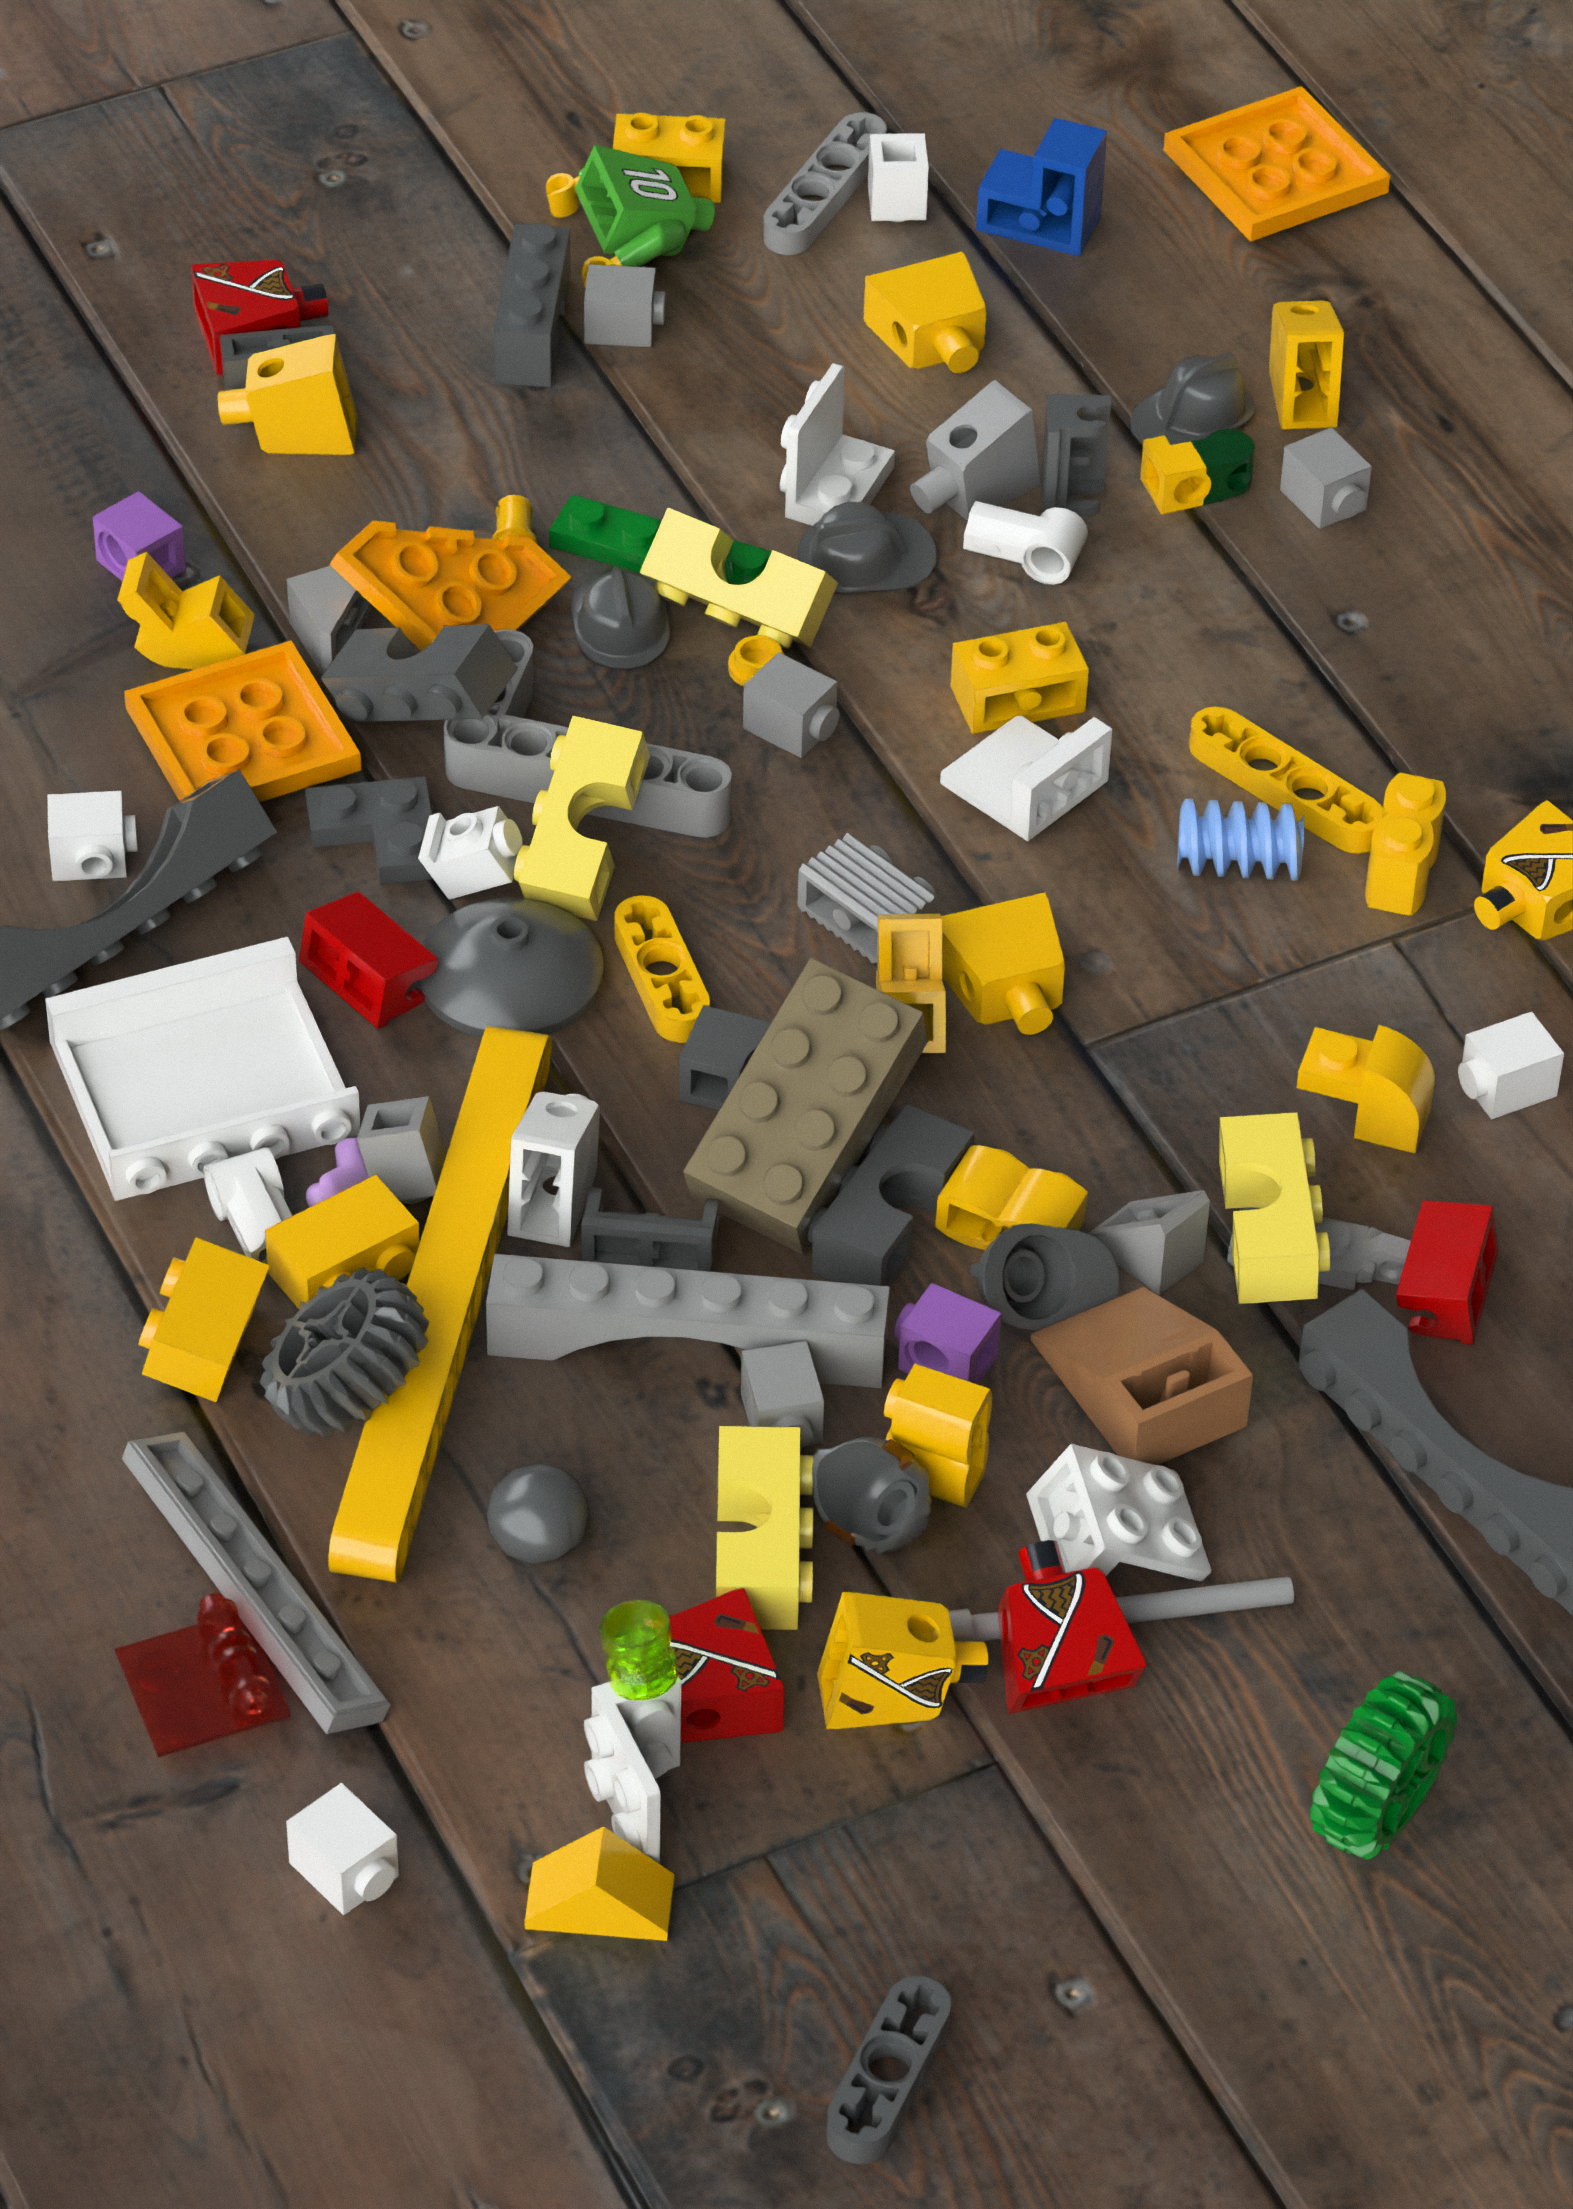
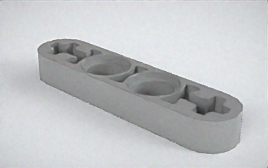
[763,112,887,255]

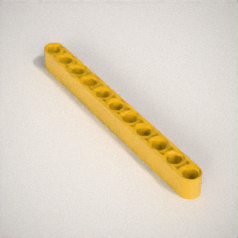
[328,1026,552,1583]

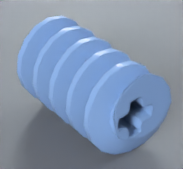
[1177,799,1304,881]

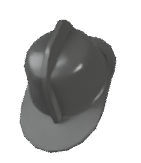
[1130,352,1256,446]
[797,502,937,594]
[570,567,670,670]
[969,1223,1120,1331]

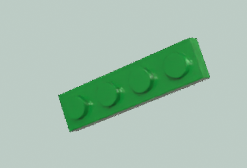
[549,494,772,585]

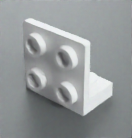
[780,363,895,526]
[940,715,1112,842]
[1026,1444,1211,1582]
[584,1661,681,1864]

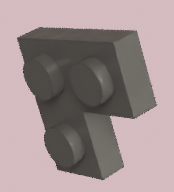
[305,776,433,885]

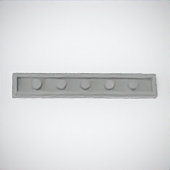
[122,1432,390,1734]

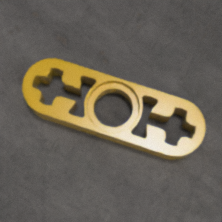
[614,895,710,1043]

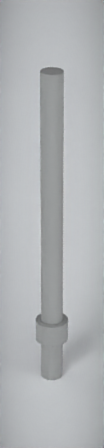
[949,1576,1294,1642]

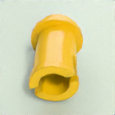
[492,495,538,544]

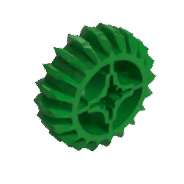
[1310,1671,1457,1860]

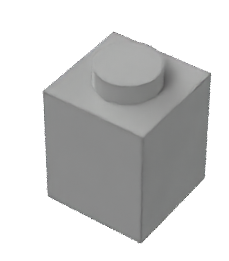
[584,264,666,347]
[1280,427,1372,529]
[743,652,840,758]
[357,1096,447,1204]
[741,1341,824,1449]

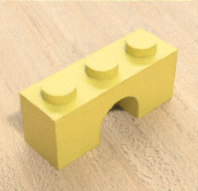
[640,508,838,650]
[514,716,650,921]
[1219,1112,1330,1304]
[716,1426,813,1630]

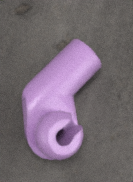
[306,1138,369,1207]

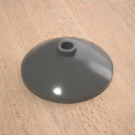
[417,897,604,1038]

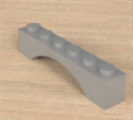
[486,1254,890,1388]

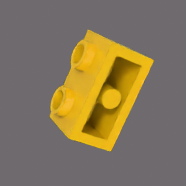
[613,113,725,203]
[950,622,1089,734]
[265,1175,420,1310]
[138,1237,270,1402]

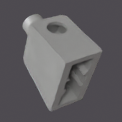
[910,380,1041,520]

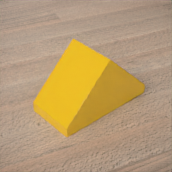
[525,1826,675,1941]

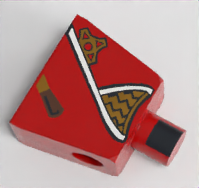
[191,260,329,376]
[998,1540,1146,1714]
[611,1588,785,1743]

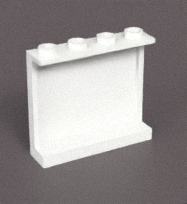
[45,936,360,1201]

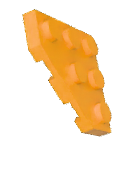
[329,520,572,651]

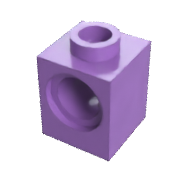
[93,491,186,581]
[893,1283,1001,1385]

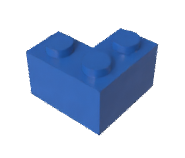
[976,118,1107,256]

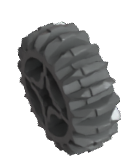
[260,1268,430,1438]

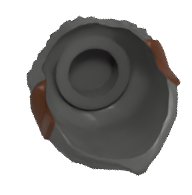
[812,1436,932,1555]

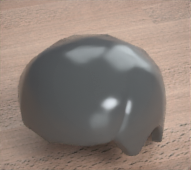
[487,1462,590,1564]

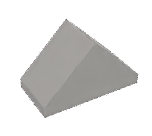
[287,566,374,675]
[1088,1190,1210,1296]

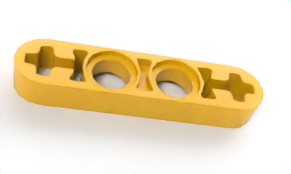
[1189,706,1383,854]

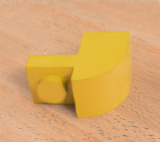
[117,552,255,670]
[876,913,946,1053]
[1296,1025,1435,1154]

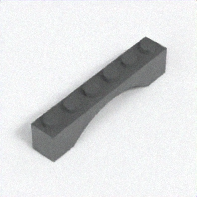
[0,769,277,1030]
[1298,1289,1573,1615]

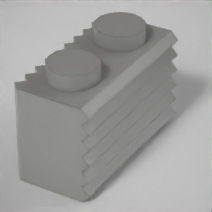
[797,833,939,965]

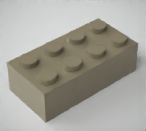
[683,957,928,1255]

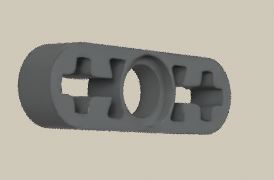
[826,1976,951,2164]

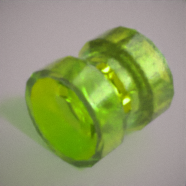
[599,1600,679,1701]

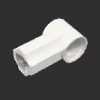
[963,501,1088,585]
[203,1147,292,1273]

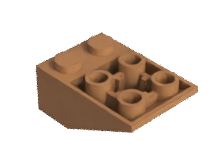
[1030,1287,1253,1465]

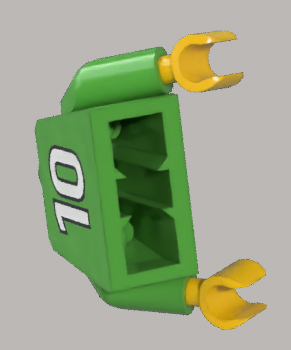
[546,145,715,287]

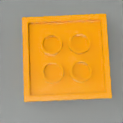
[1163,86,1390,242]
[124,640,361,803]

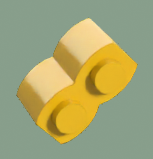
[1365,773,1446,916]
[935,1145,1088,1250]
[884,1363,992,1508]

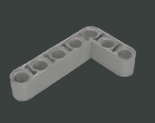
[444,629,732,838]

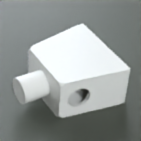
[507,1092,600,1247]

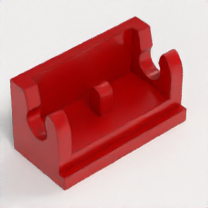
[298,891,438,1029]
[1396,1200,1499,1345]

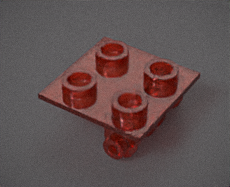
[115,1593,291,1757]

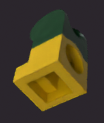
[1140,429,1255,515]

